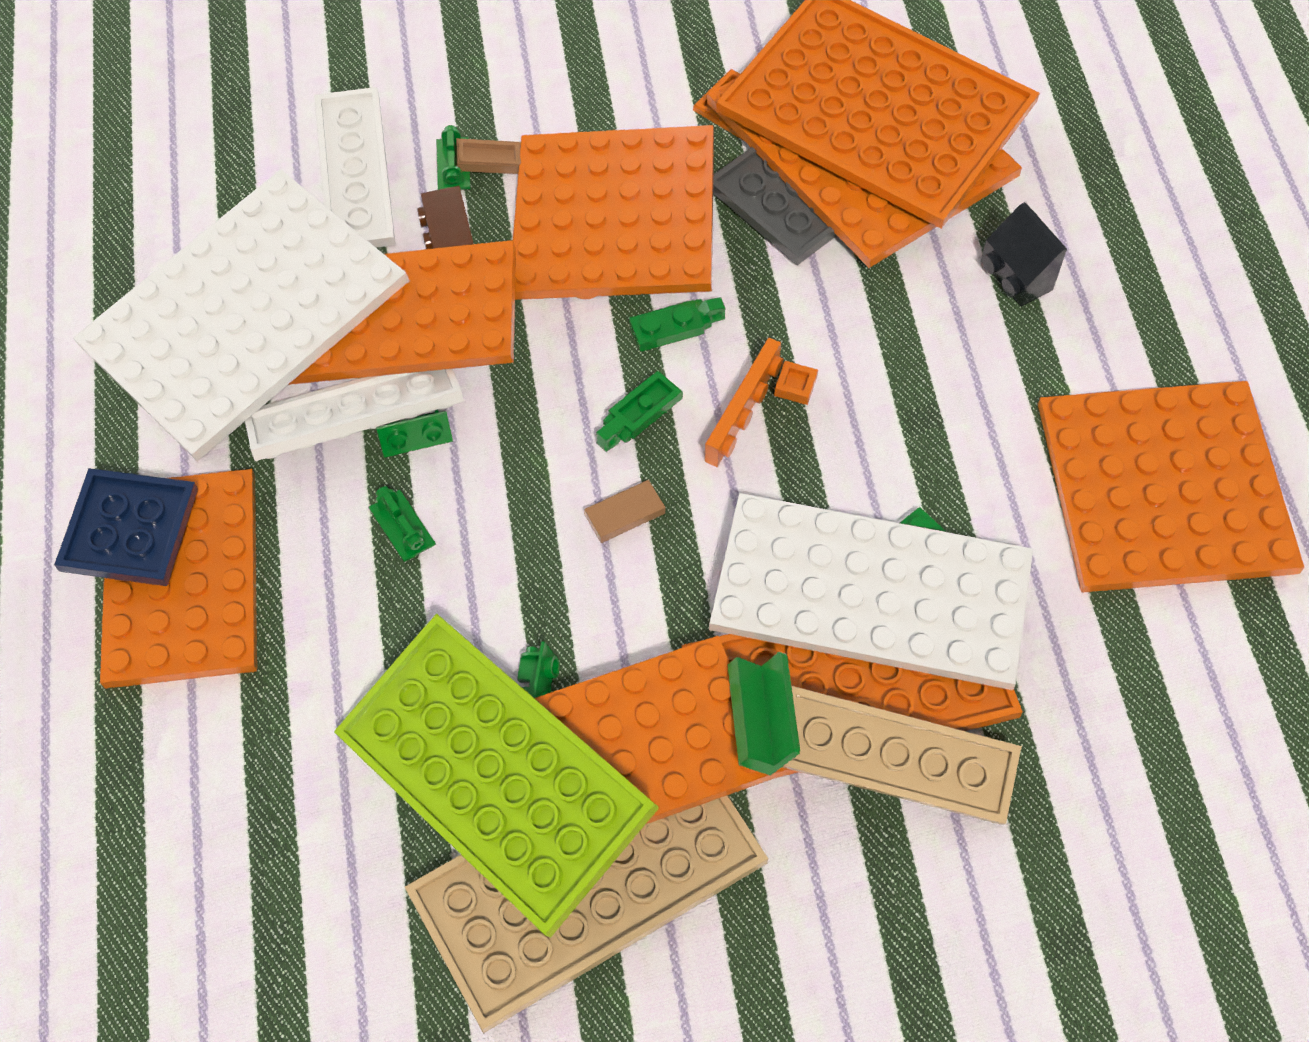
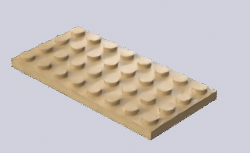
[405,796,768,1034]

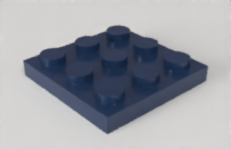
[54,468,198,586]

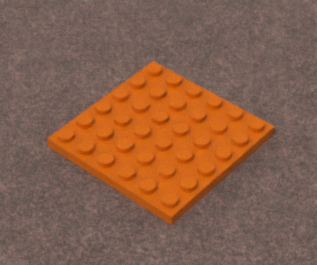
[513,125,714,300]
[1038,381,1305,593]

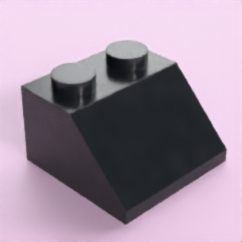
[981,202,1067,307]

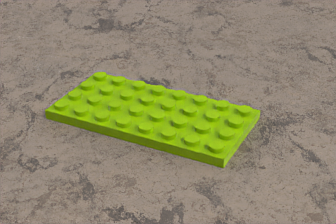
[334,613,660,938]

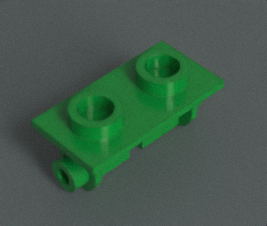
[436,125,471,190]
[376,409,453,458]
[368,486,436,562]
[517,642,559,698]

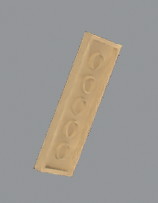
[783,686,1022,825]

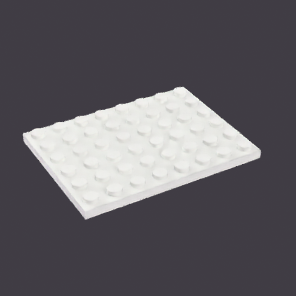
[73,169,410,461]

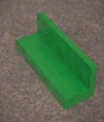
[728,652,800,776]

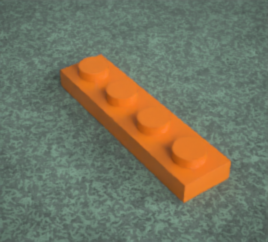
[705,338,784,467]

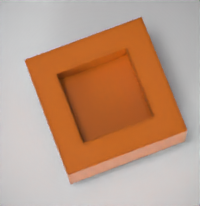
[774,361,818,405]

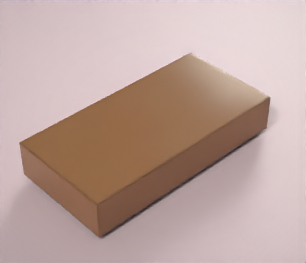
[456,138,521,174]
[584,480,665,543]

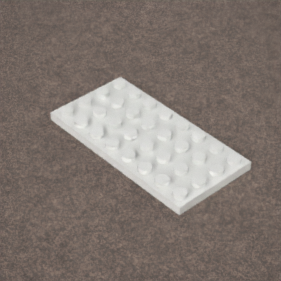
[709,493,1033,690]

